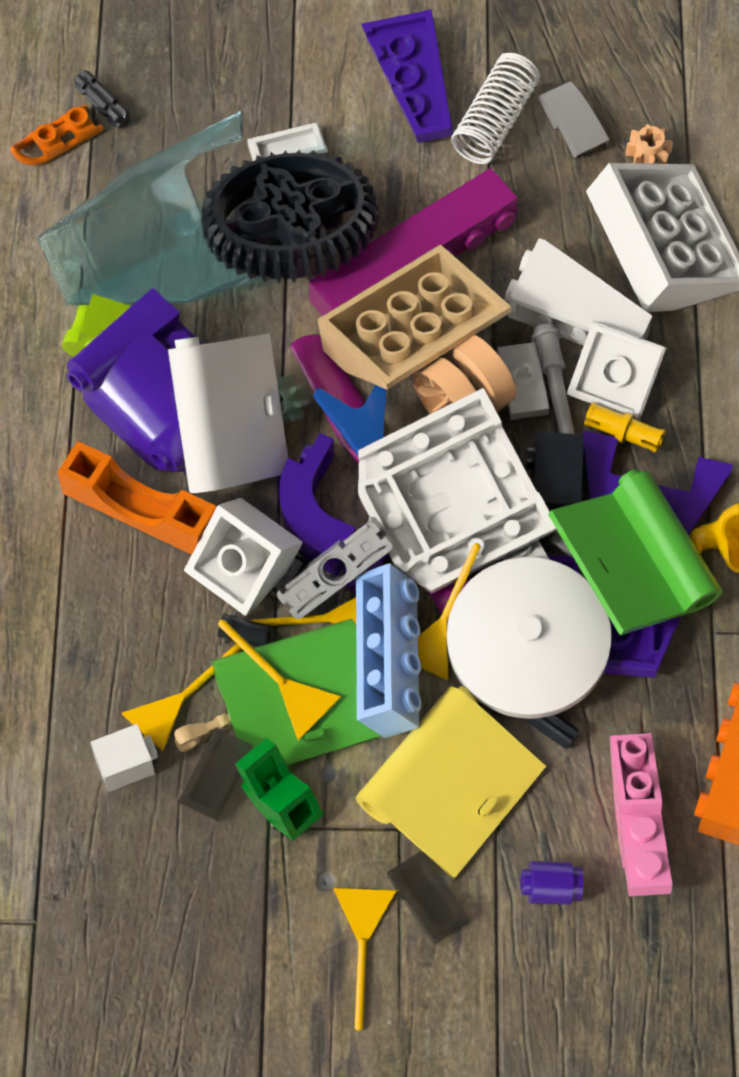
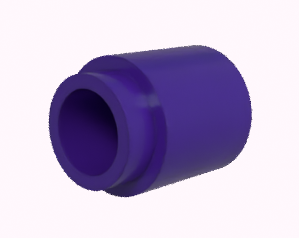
[520,861,584,905]

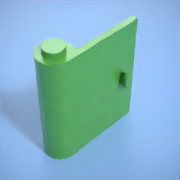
[548,469,723,635]
[211,619,381,766]

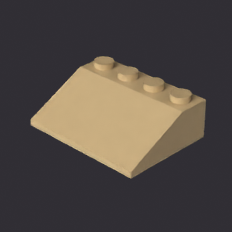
[317,244,512,390]

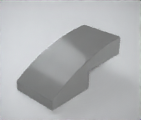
[538,81,609,159]

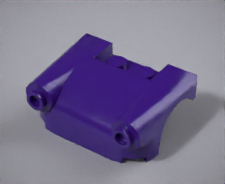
[67,288,203,475]

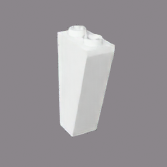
[505,238,652,346]

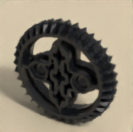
[201,149,379,284]

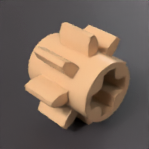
[625,124,673,164]

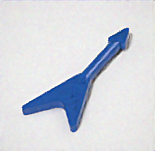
[313,385,386,455]

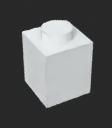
[90,724,158,792]

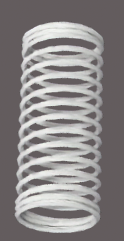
[451,53,540,164]

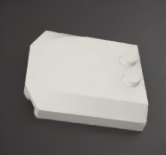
[358,388,557,594]

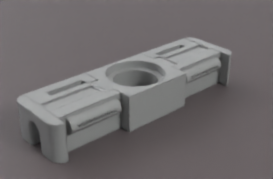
[277,517,394,619]

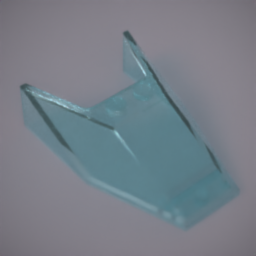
[38,111,262,305]

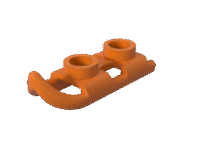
[10,104,104,166]

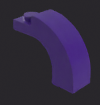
[279,433,356,577]

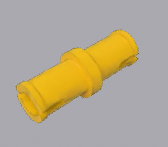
[584,402,666,453]

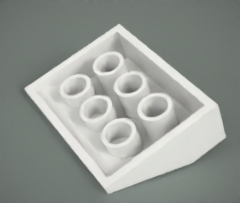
[586,163,739,312]

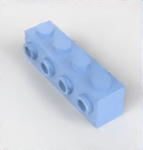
[356,563,421,738]

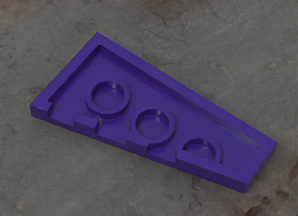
[361,9,453,143]

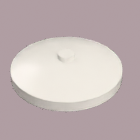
[447,557,611,719]

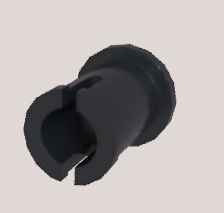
[217,612,271,647]

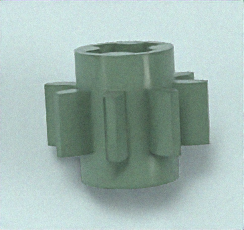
[277,375,310,424]

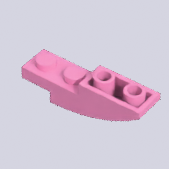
[610,733,673,896]

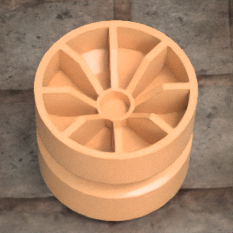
[413,335,517,414]

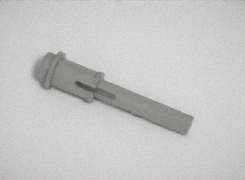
[531,323,575,434]

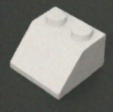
[184,498,303,616]

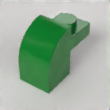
[235,738,324,841]

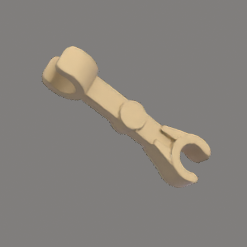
[174,713,232,752]

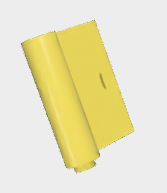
[356,686,546,878]

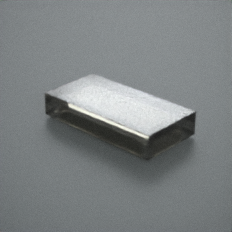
[178,727,254,821]
[387,850,469,945]

